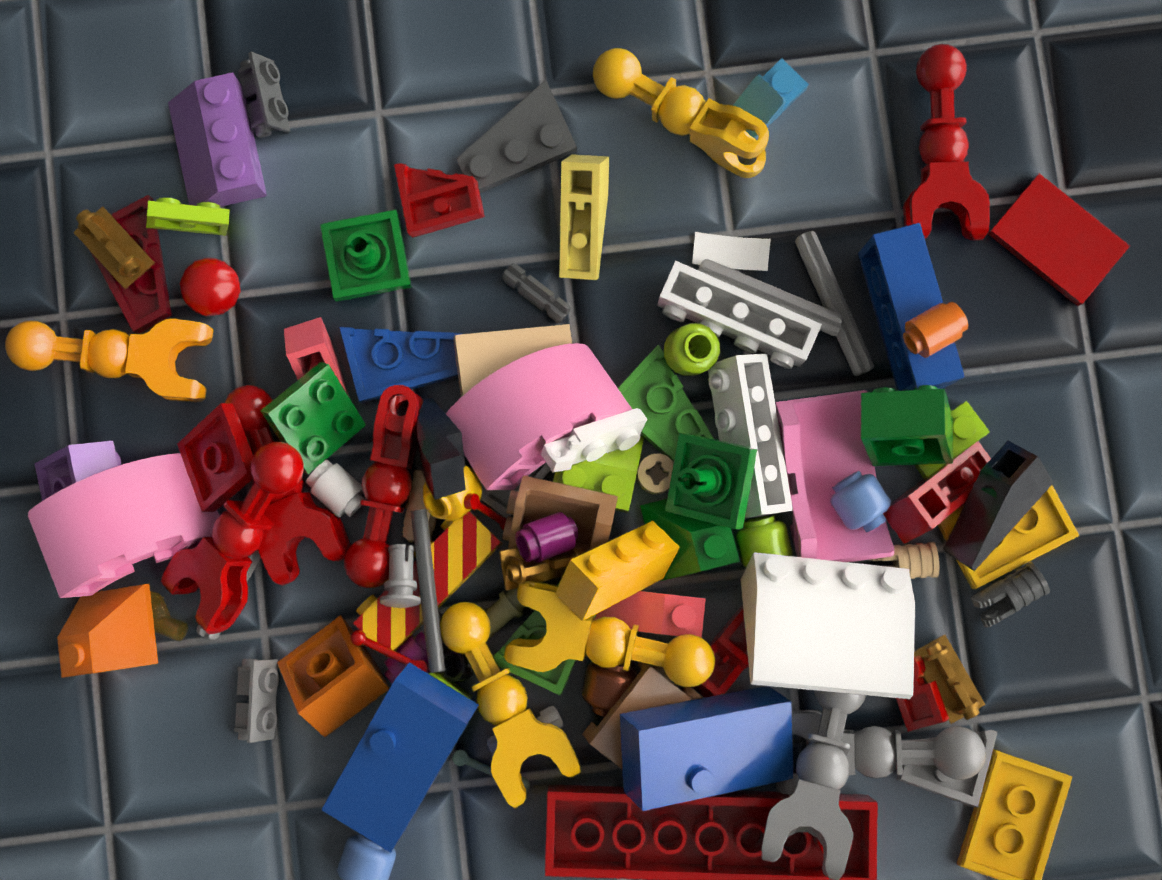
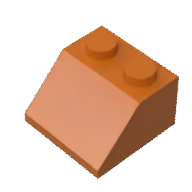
[277,615,390,737]

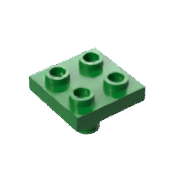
[320,210,412,302]
[261,362,366,474]
[665,433,758,529]

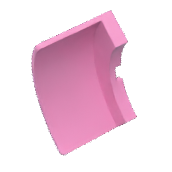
[445,343,633,490]
[775,390,894,562]
[28,453,219,598]

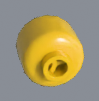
[423,465,482,521]

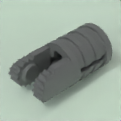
[971,562,1050,628]

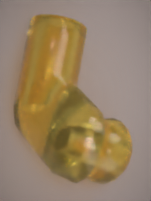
[150,591,188,642]

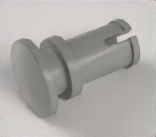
[380,544,421,608]

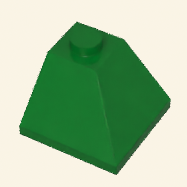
[640,499,740,582]

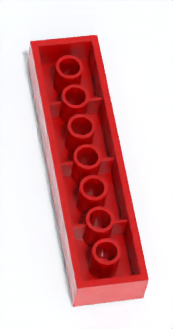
[545,784,878,880]

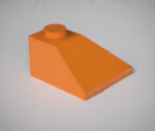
[57,584,158,678]

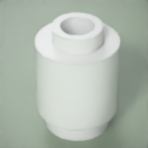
[306,460,366,517]

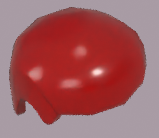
[179,257,241,316]

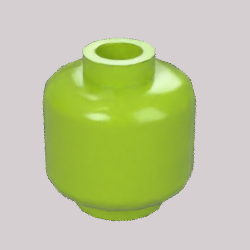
[664,323,720,376]
[736,515,793,567]

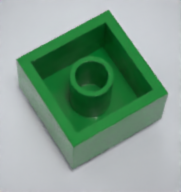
[861,385,953,466]

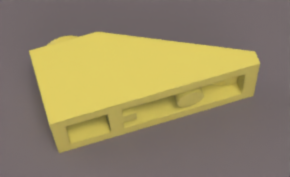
[559,154,609,280]

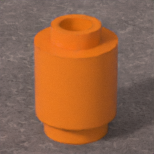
[903,302,968,358]

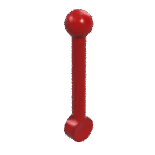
[464,493,506,531]
[350,630,428,673]

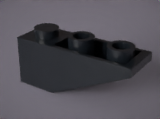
[943,440,1054,571]

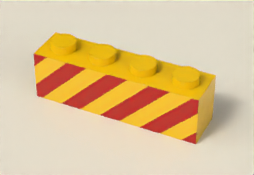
[353,511,503,657]

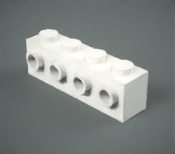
[657,261,822,369]
[708,354,793,519]

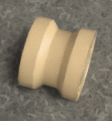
[637,454,674,495]

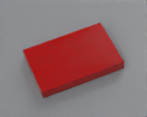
[988,173,1130,307]

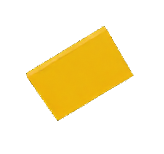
[938,485,1079,589]
[957,749,1072,880]

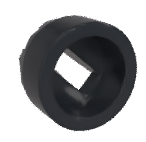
[441,650,474,682]

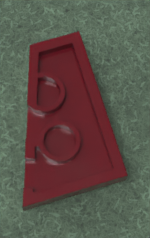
[90,195,172,334]

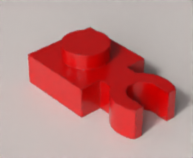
[896,655,949,732]

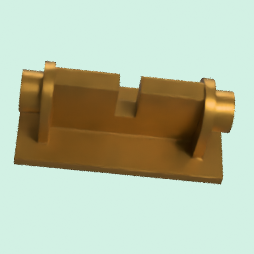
[73,206,155,289]
[499,547,585,591]
[914,634,985,724]

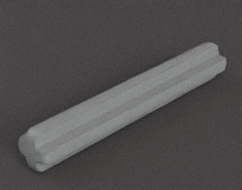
[795,231,874,376]
[698,259,844,336]

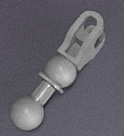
[761,690,866,880]
[776,710,986,795]

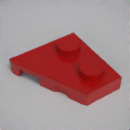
[394,163,485,238]

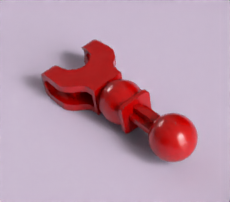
[903,44,990,240]
[224,385,350,586]
[344,385,424,588]
[161,442,304,634]

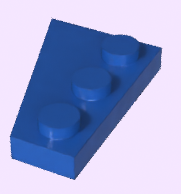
[339,327,462,403]

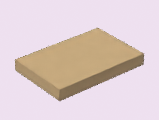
[453,324,572,397]

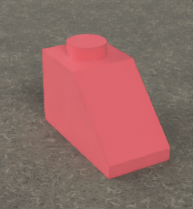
[284,317,350,398]

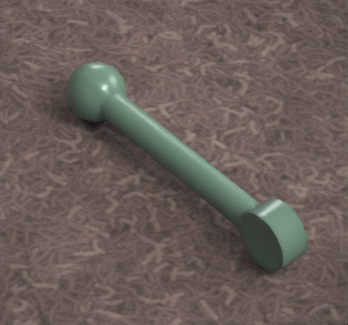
[452,749,530,791]

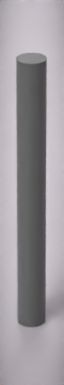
[411,509,445,673]

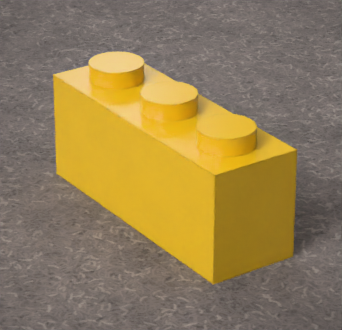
[555,521,680,621]

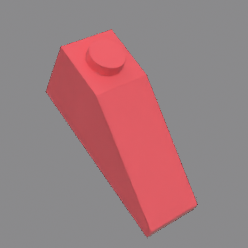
[594,591,706,638]

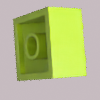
[553,436,644,513]

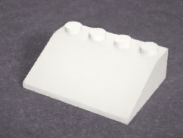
[741,552,915,699]

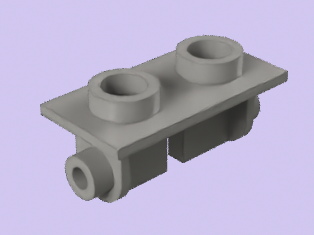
[234,659,279,743]

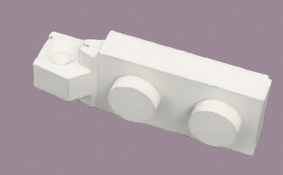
[541,408,647,473]

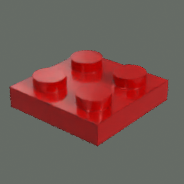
[177,403,253,512]

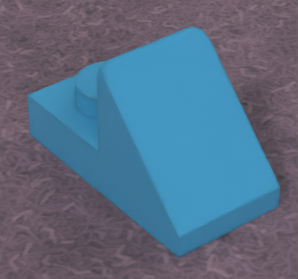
[733,58,809,139]

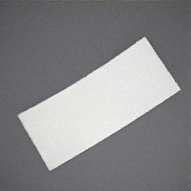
[692,232,771,271]

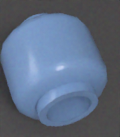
[830,471,891,532]
[337,834,396,880]

